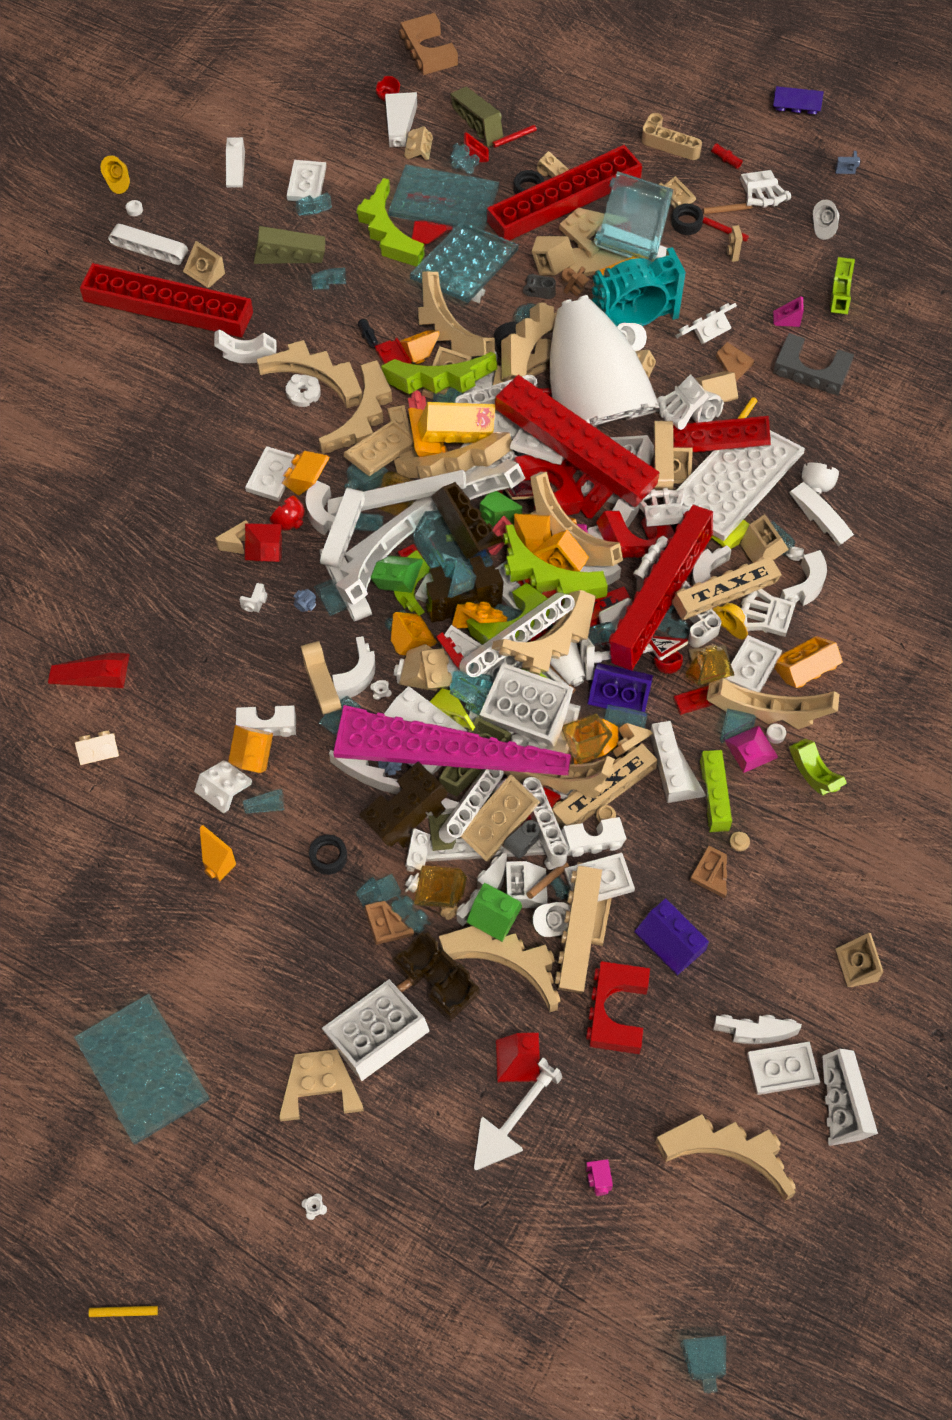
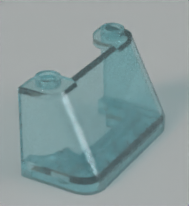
[414,510,494,584]

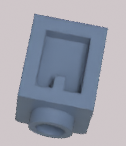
[835,151,860,174]

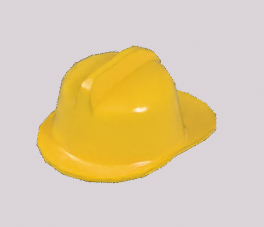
[100,156,130,194]
[712,603,748,640]

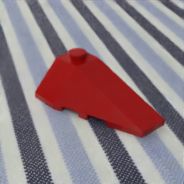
[48,653,130,688]

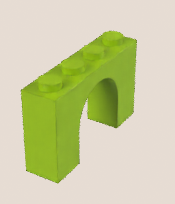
[466,583,550,644]

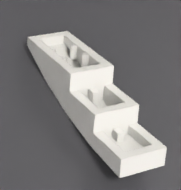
[789,482,854,546]
[329,750,402,795]

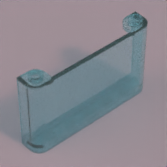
[594,171,674,262]

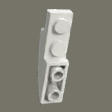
[456,853,507,926]
[713,1015,801,1044]

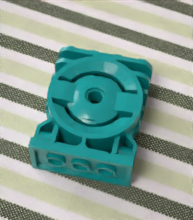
[591,247,686,327]

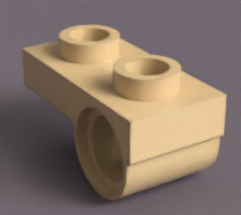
[537,151,569,178]

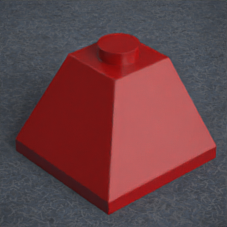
[412,220,453,246]
[245,523,282,562]
[496,1032,540,1083]

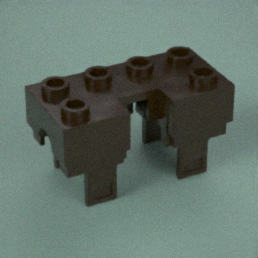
[426,555,504,623]
[359,761,448,849]
[392,932,480,1022]

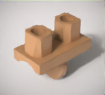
[561,266,590,296]

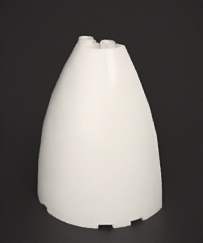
[550,295,660,427]

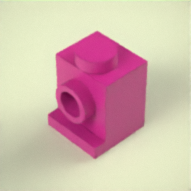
[586,1159,613,1196]

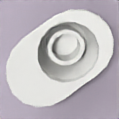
[813,200,839,240]
[617,323,647,351]
[533,902,570,937]

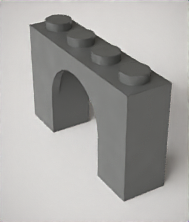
[773,333,854,395]

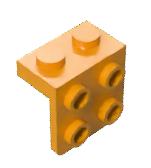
[452,602,508,628]

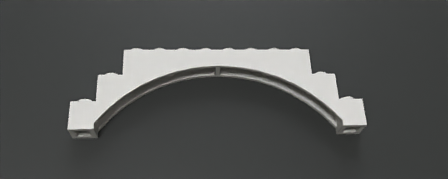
[335,460,525,605]

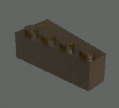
[431,482,503,560]

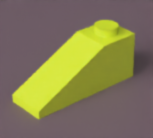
[430,688,475,730]

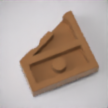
[716,342,754,381]
[690,846,727,898]
[364,901,414,945]

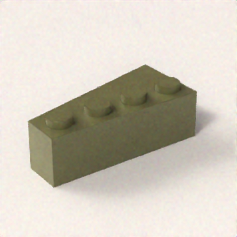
[450,86,503,147]
[254,226,325,264]
[439,717,511,797]

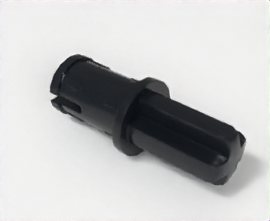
[358,319,378,348]

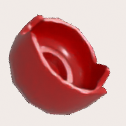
[376,76,400,102]
[654,651,683,674]

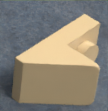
[215,520,248,554]
[613,723,653,757]

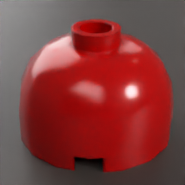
[270,495,305,531]

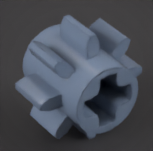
[293,589,316,612]
[378,761,402,775]

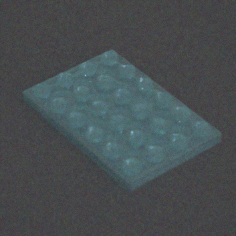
[389,164,499,234]
[410,222,519,303]
[74,994,210,1145]

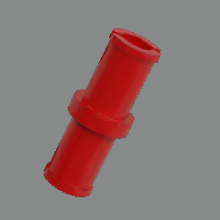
[711,143,743,169]

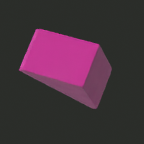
[773,296,804,327]

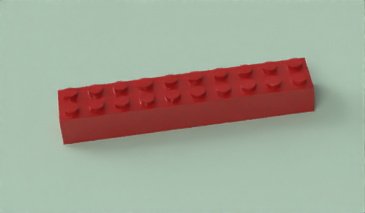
[487,145,642,243]
[80,263,253,338]
[495,374,660,507]
[609,504,713,671]

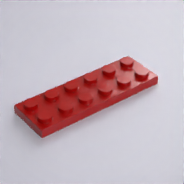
[673,416,771,452]

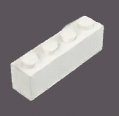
[650,721,706,803]
[823,1049,878,1146]

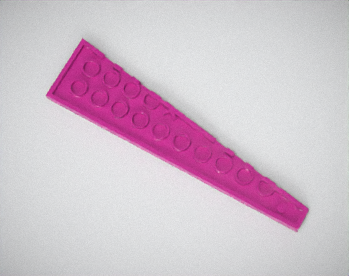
[333,705,571,776]

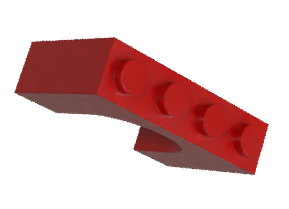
[513,455,584,516]
[596,511,675,558]
[586,961,650,1054]

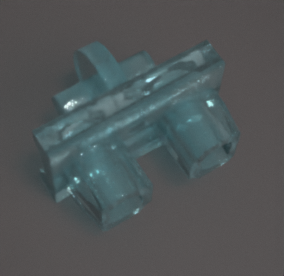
[451,143,480,175]

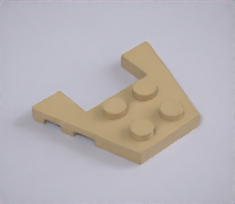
[559,208,627,258]
[280,1049,364,1121]

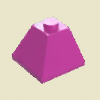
[725,726,778,773]

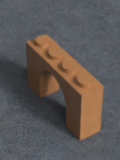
[399,13,458,75]

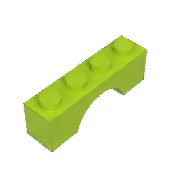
[700,750,732,832]

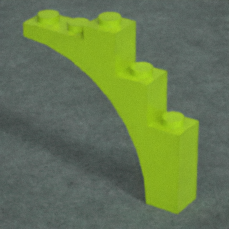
[357,178,425,267]
[381,352,498,394]
[503,524,608,605]

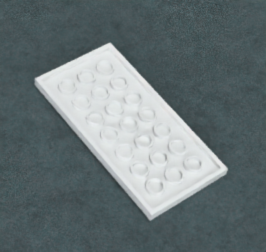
[664,417,805,541]

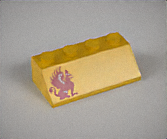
[417,402,495,443]

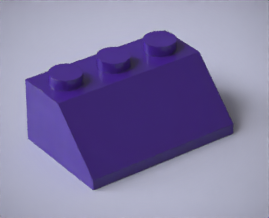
[773,86,824,114]
[588,663,654,717]
[634,898,709,976]

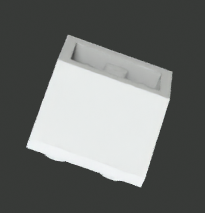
[506,861,548,908]

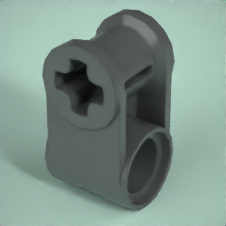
[523,274,556,299]
[503,820,540,859]

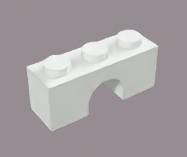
[236,706,296,737]
[561,817,626,857]

